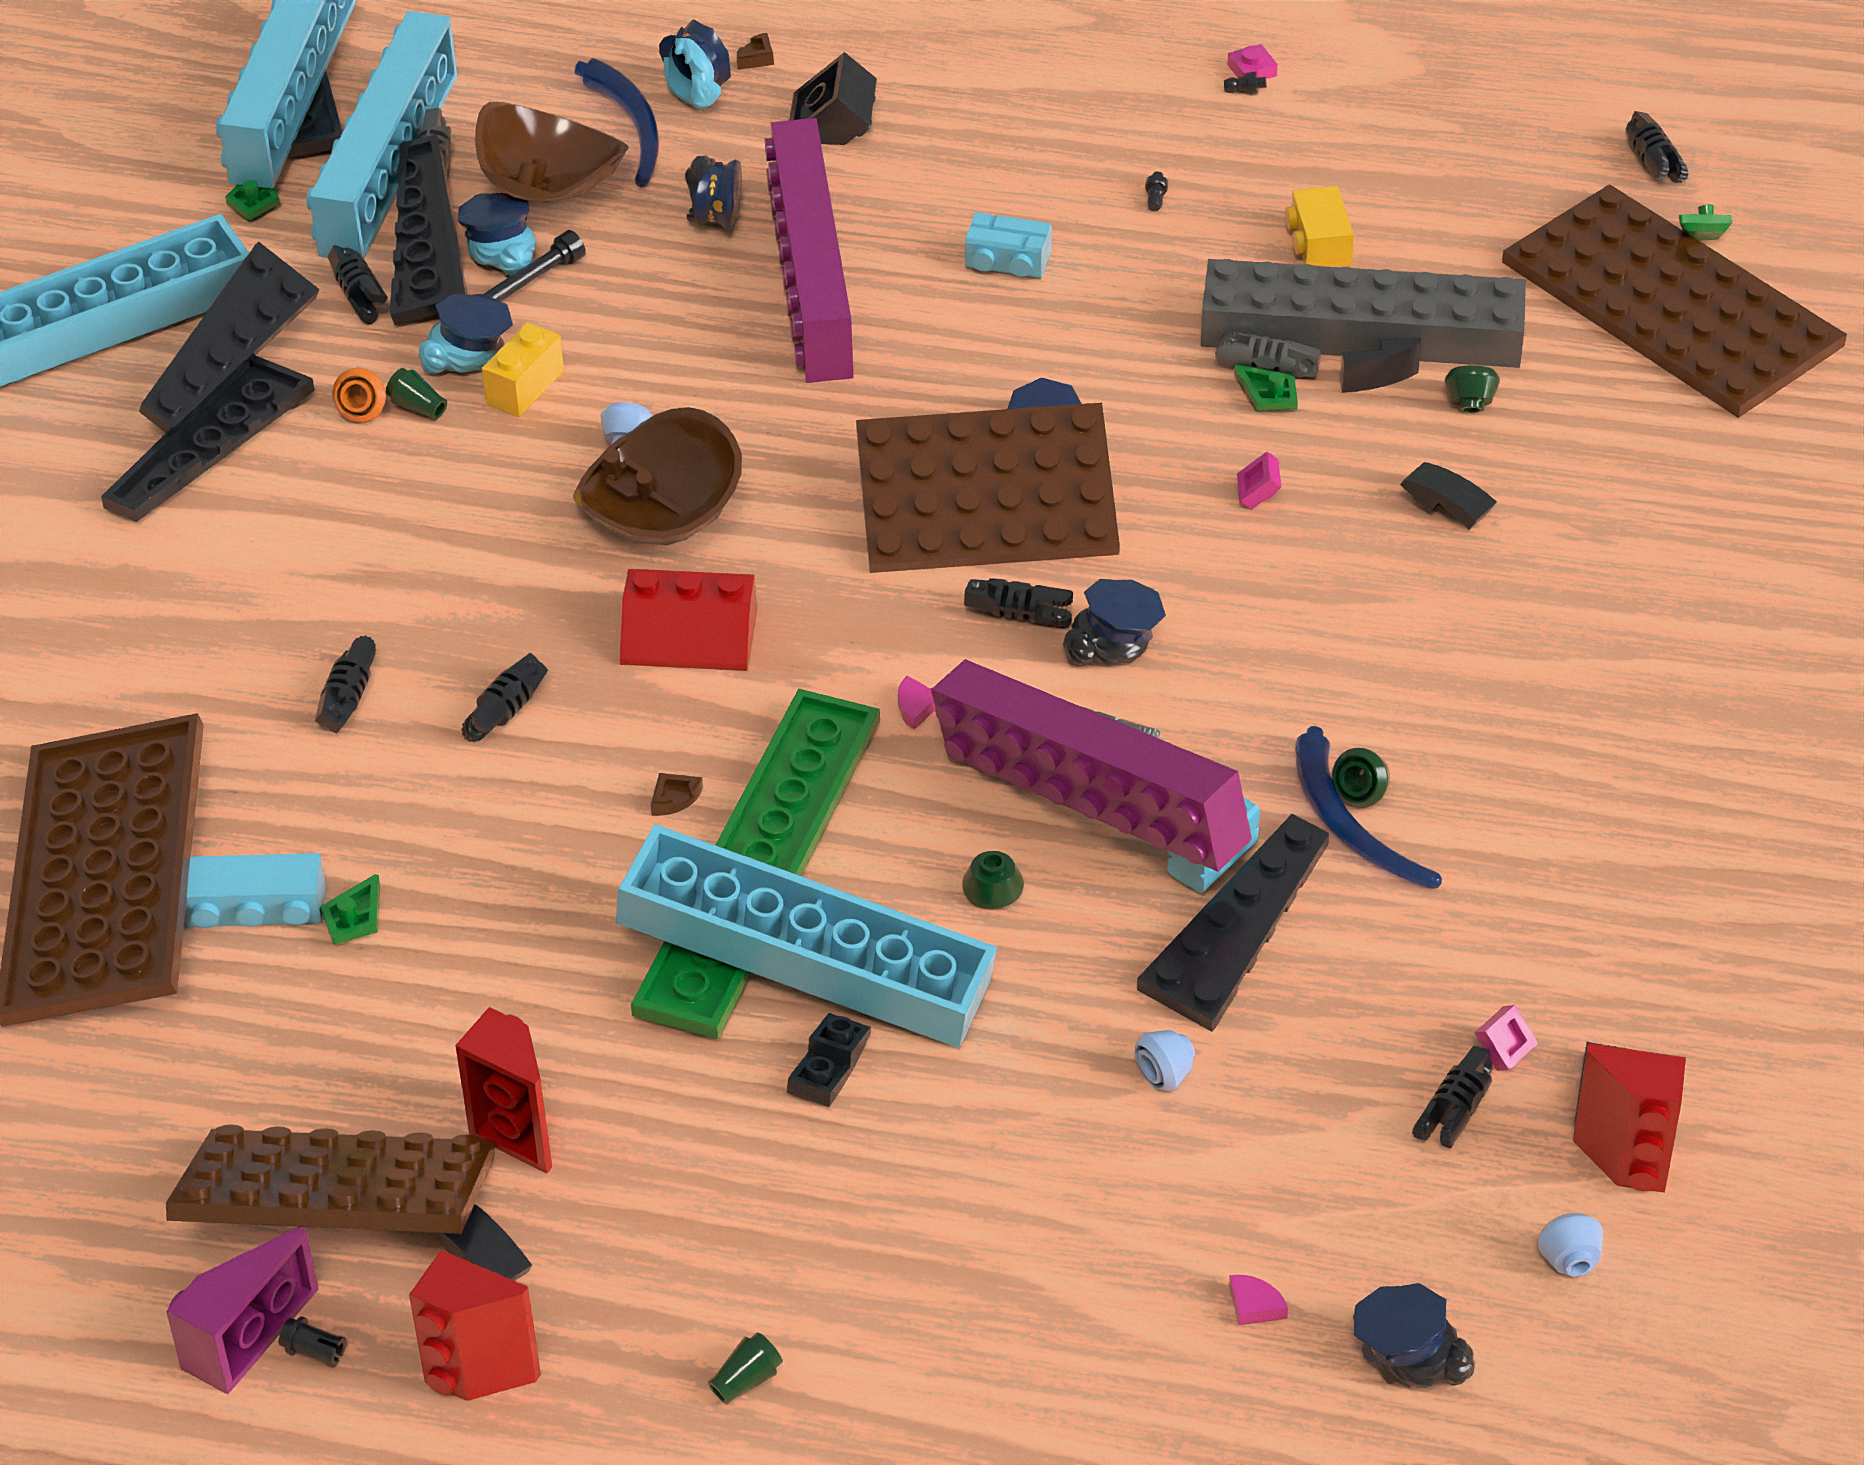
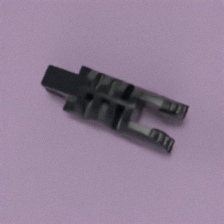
[1625,111,1689,183]
[328,245,388,324]
[964,578,1073,627]
[315,635,377,733]
[461,653,548,742]
[1412,1045,1493,1148]

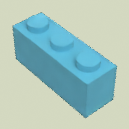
[185,853,326,928]

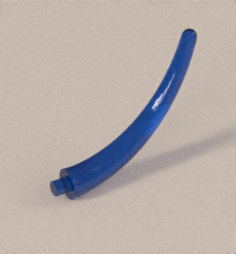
[574,58,659,188]
[1295,726,1442,889]

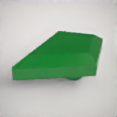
[225,180,280,221]
[1679,204,1732,241]
[1234,365,1298,411]
[320,874,380,945]

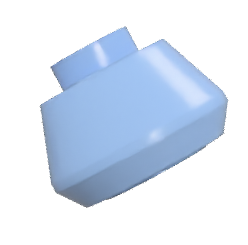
[600,402,653,445]
[1134,1030,1195,1092]
[1537,1213,1603,1277]

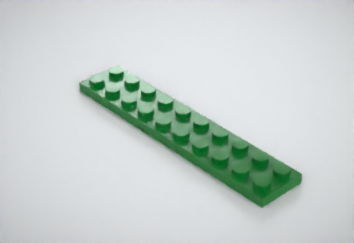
[631,688,880,1039]

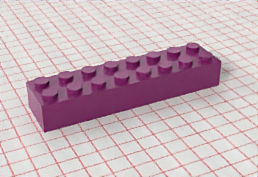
[764,118,854,383]
[931,659,1252,872]

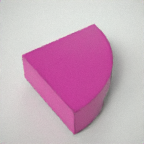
[898,676,936,729]
[1229,1274,1288,1325]

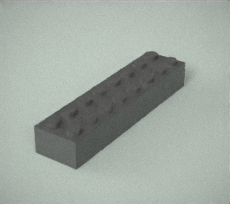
[1201,259,1526,368]

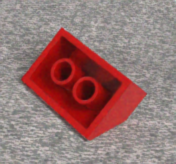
[620,569,757,671]
[455,1007,552,1174]
[1573,1043,1686,1193]
[409,1250,541,1401]

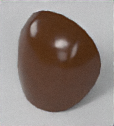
[475,101,629,203]
[573,407,742,545]

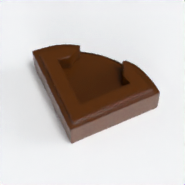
[737,33,774,70]
[651,773,703,816]

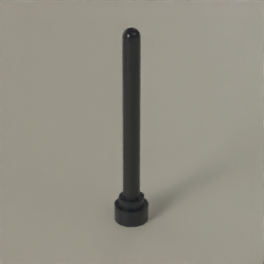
[432,230,586,328]

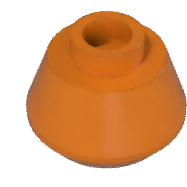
[332,367,386,423]

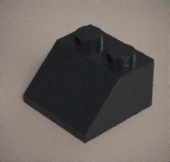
[789,52,877,145]

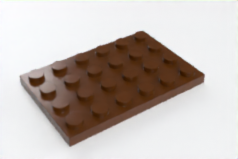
[856,402,1120,573]
[166,1124,494,1234]

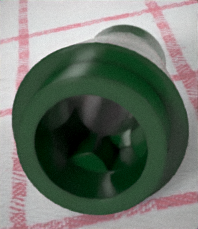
[386,368,447,420]
[708,1332,783,1405]

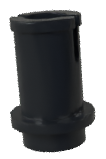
[278,1316,346,1367]

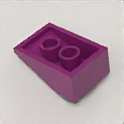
[166,1227,319,1394]

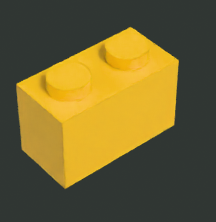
[1285,186,1354,267]
[482,322,564,417]

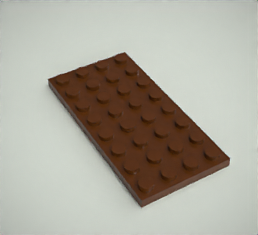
[1502,184,1847,418]
[0,713,204,1027]

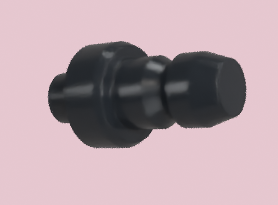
[1224,72,1267,95]
[1145,171,1168,211]

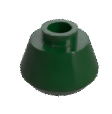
[1444,365,1500,413]
[1332,747,1390,808]
[962,851,1024,909]

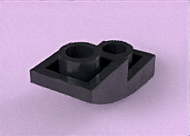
[1340,337,1421,393]
[1400,462,1497,530]
[787,1013,871,1107]
[434,1203,532,1281]

